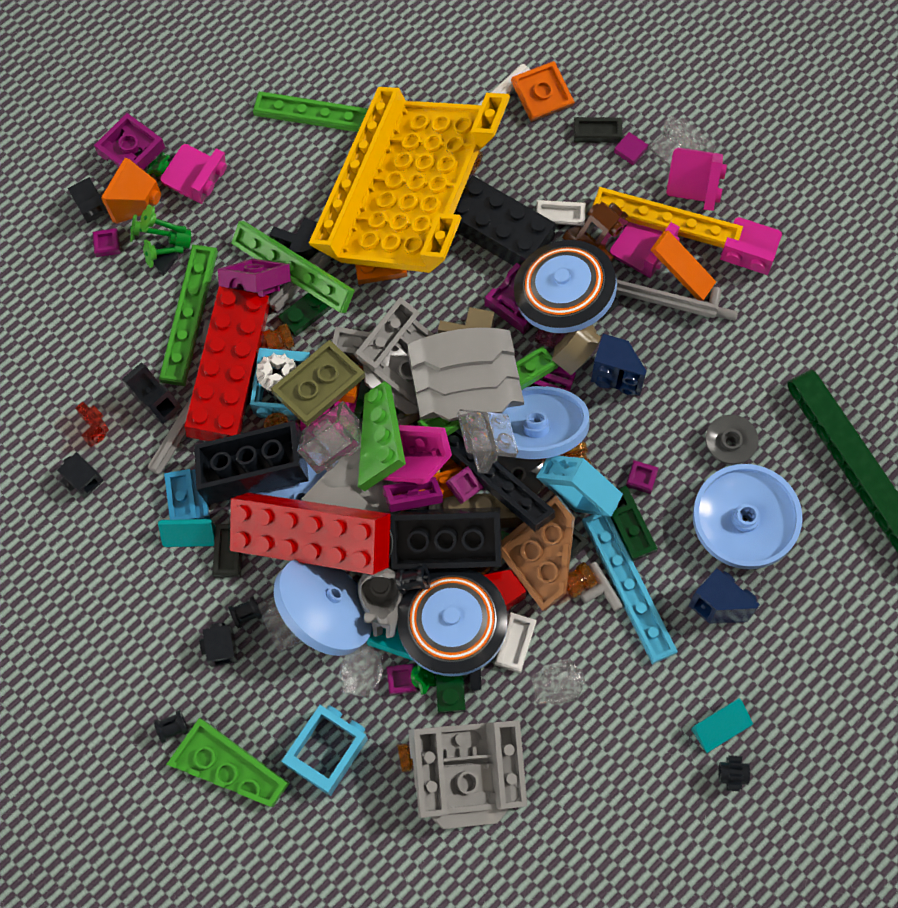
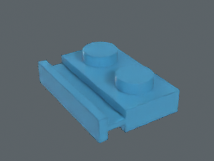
[164,469,210,520]

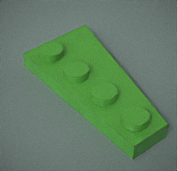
[358,381,406,491]
[166,718,290,807]

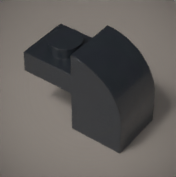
[68,177,108,224]
[269,218,319,260]
[122,362,182,424]

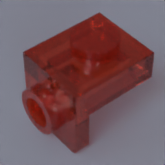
[75,401,109,447]

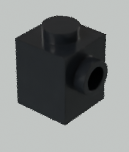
[57,452,104,499]
[199,623,238,667]

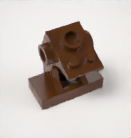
[562,202,629,262]

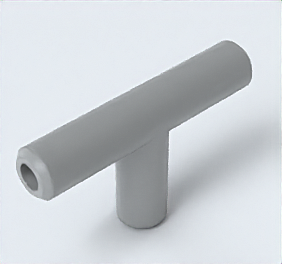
[709,287,738,321]
[580,562,623,612]

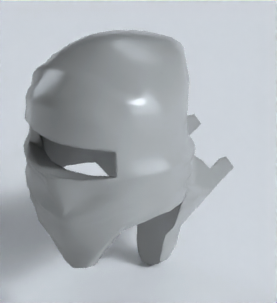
[358,567,403,638]

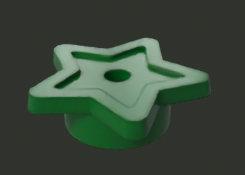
[146,152,170,177]
[411,665,436,695]

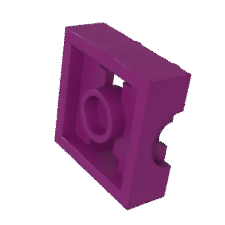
[94,113,166,170]
[217,259,291,297]
[485,263,532,334]

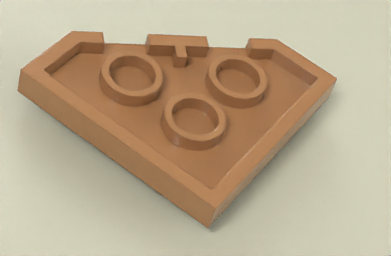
[502,496,575,611]

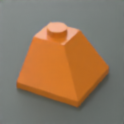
[101,158,161,224]

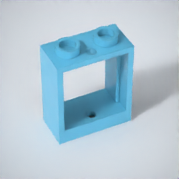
[250,348,311,421]
[536,456,623,517]
[281,705,368,796]

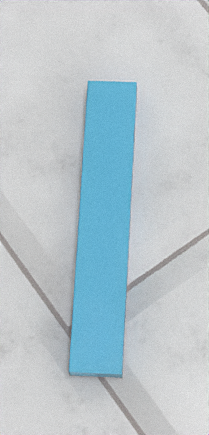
[582,514,678,665]

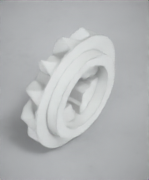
[256,352,297,391]

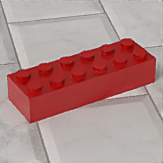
[184,286,270,441]
[230,493,391,575]

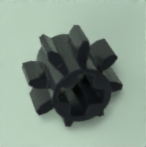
[718,755,750,791]

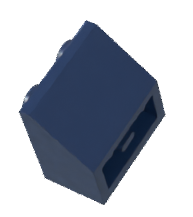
[591,334,647,396]
[688,568,760,624]

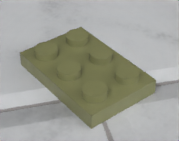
[271,340,365,427]

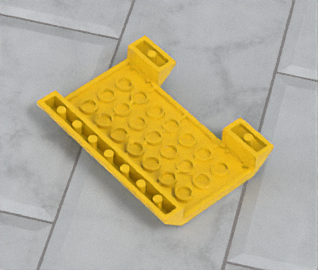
[309,87,510,273]

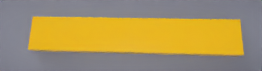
[593,187,743,248]

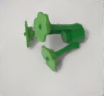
[130,204,191,268]

